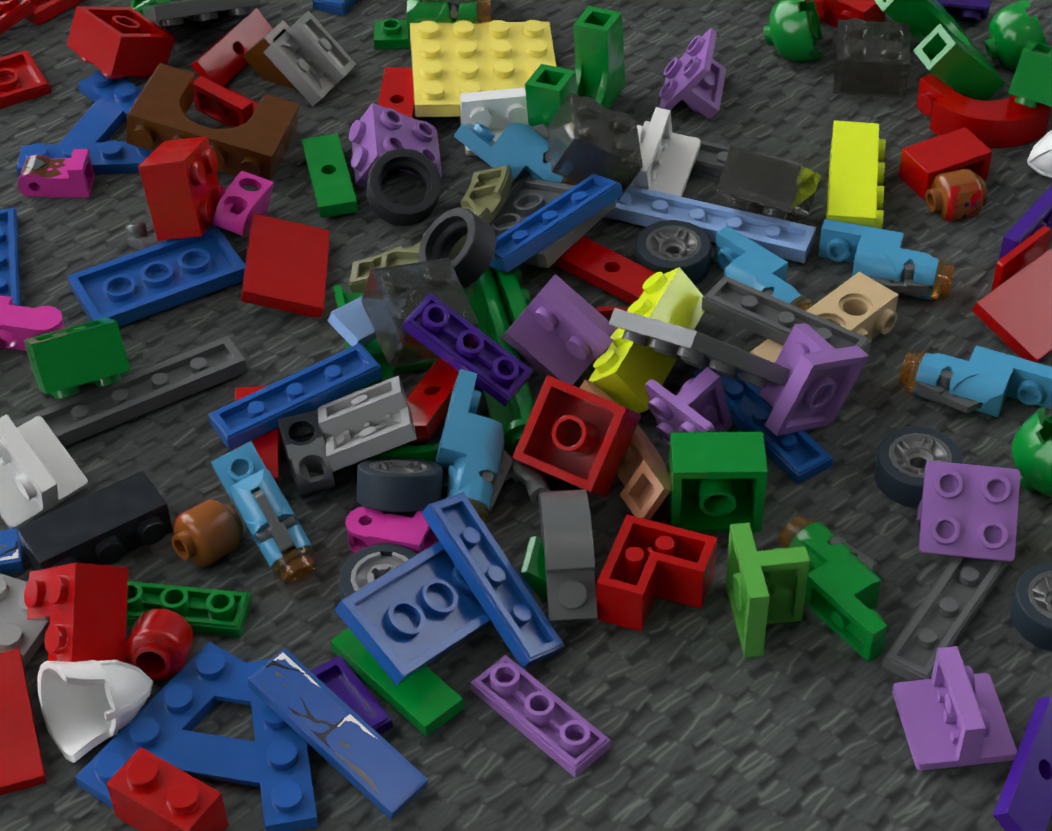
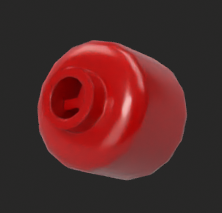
[125,609,194,681]

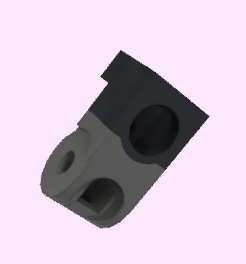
[277,410,335,497]

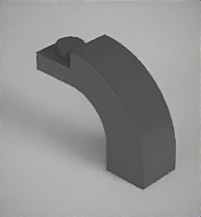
[538,489,598,623]

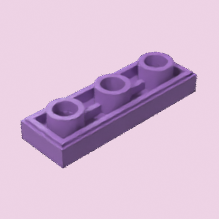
[470,655,611,778]

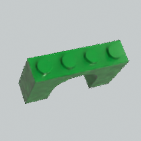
[874,0,1005,101]
[525,6,626,156]

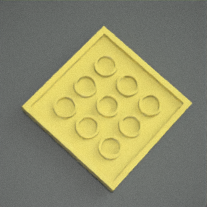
[410,20,556,117]

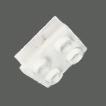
[459,87,528,156]
[608,107,701,197]
[0,414,88,529]

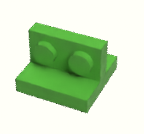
[725,523,810,658]

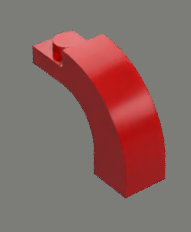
[916,74,1052,148]

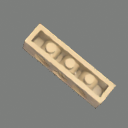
[751,272,898,363]

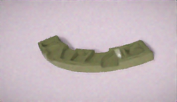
[349,165,514,293]

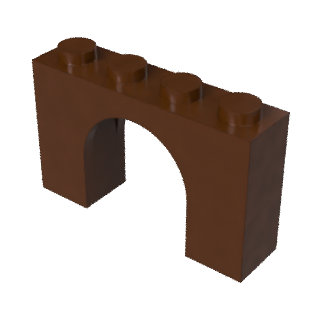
[126,63,300,181]

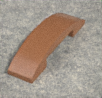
[580,380,671,520]

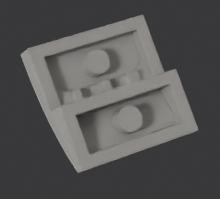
[264,10,356,106]
[318,375,417,472]

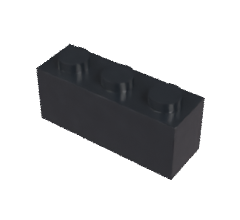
[17,471,173,571]

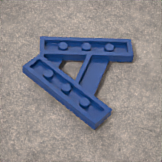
[16,70,198,177]
[75,642,318,831]

